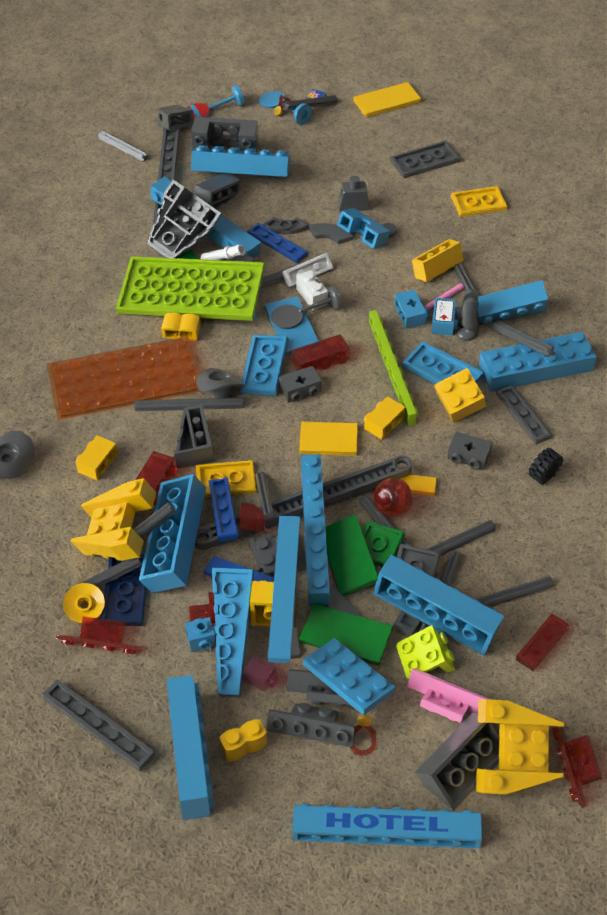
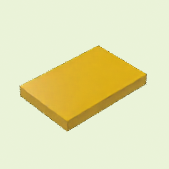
[451,186,508,217]
[299,422,357,456]
[196,460,257,498]

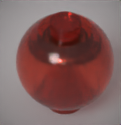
[373,478,413,517]

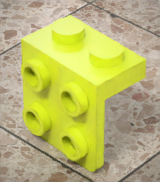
[396,625,455,679]

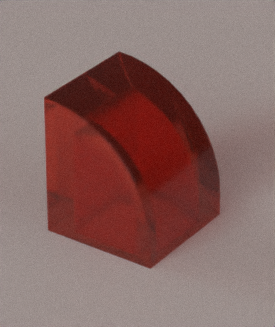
[239,503,265,531]

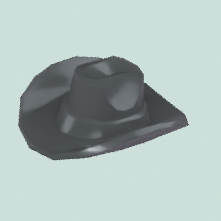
[196,368,245,398]
[0,430,35,479]

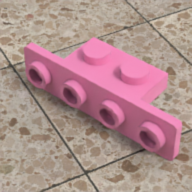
[407,668,491,723]

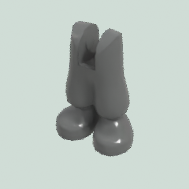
[457,289,479,341]

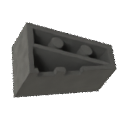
[194,173,240,210]

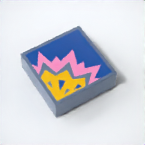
[306,89,326,99]

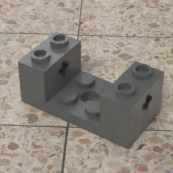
[191,117,259,152]

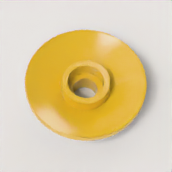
[63,583,105,624]

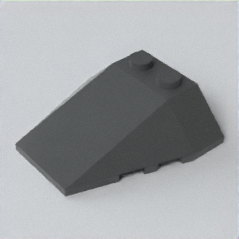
[147,179,222,258]

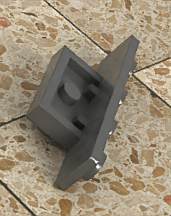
[287,669,350,707]
[267,703,355,747]

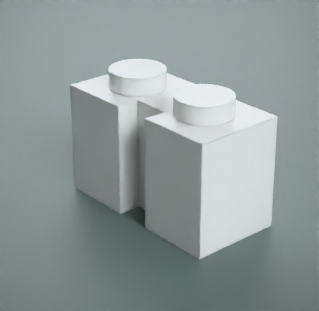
[296,270,328,310]

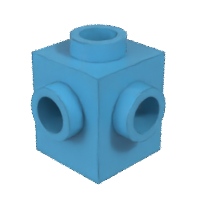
[185,617,216,652]

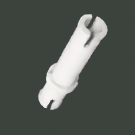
[201,244,245,260]

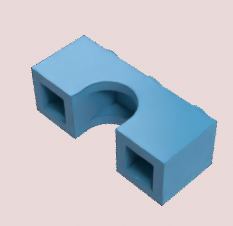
[337,208,390,249]

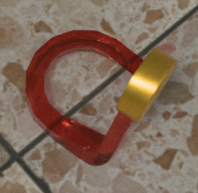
[274,95,292,116]
[350,714,376,756]

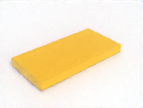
[353,82,421,117]

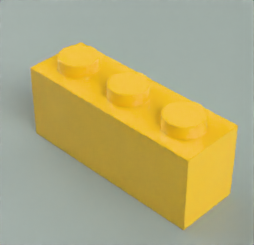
[412,239,464,282]

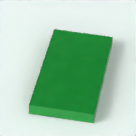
[325,514,378,596]
[299,603,393,666]

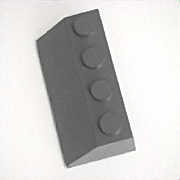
[415,713,500,811]

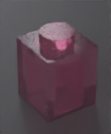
[243,655,278,692]

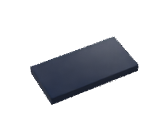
[100,555,147,626]

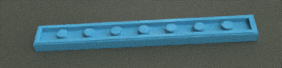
[268,516,300,663]

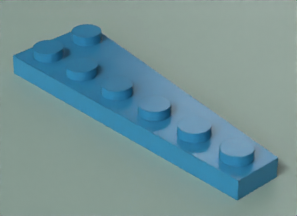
[212,568,254,697]

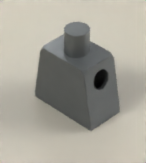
[158,105,193,130]
[338,176,370,212]

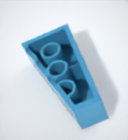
[477,280,548,324]

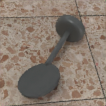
[271,286,343,329]

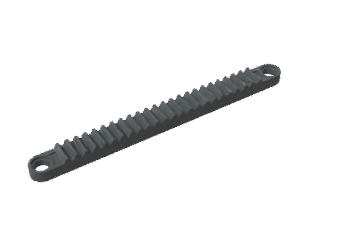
[195,456,412,550]

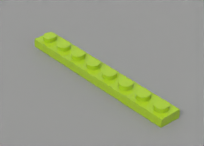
[369,310,419,426]

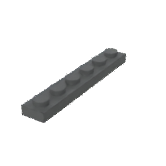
[42,679,155,771]

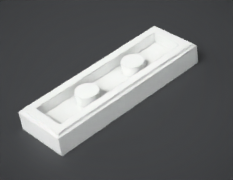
[282,253,333,287]

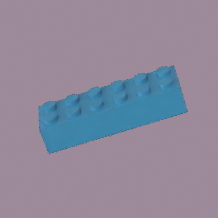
[191,145,291,177]
[479,331,596,392]
[139,474,206,593]
[373,555,504,656]
[167,675,214,820]

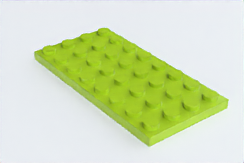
[116,256,265,321]

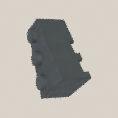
[174,404,214,468]

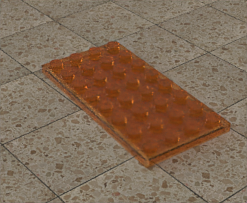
[47,336,201,420]

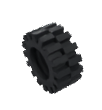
[528,448,563,485]

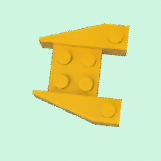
[71,478,156,561]
[476,699,564,794]

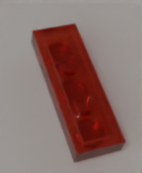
[516,614,570,672]

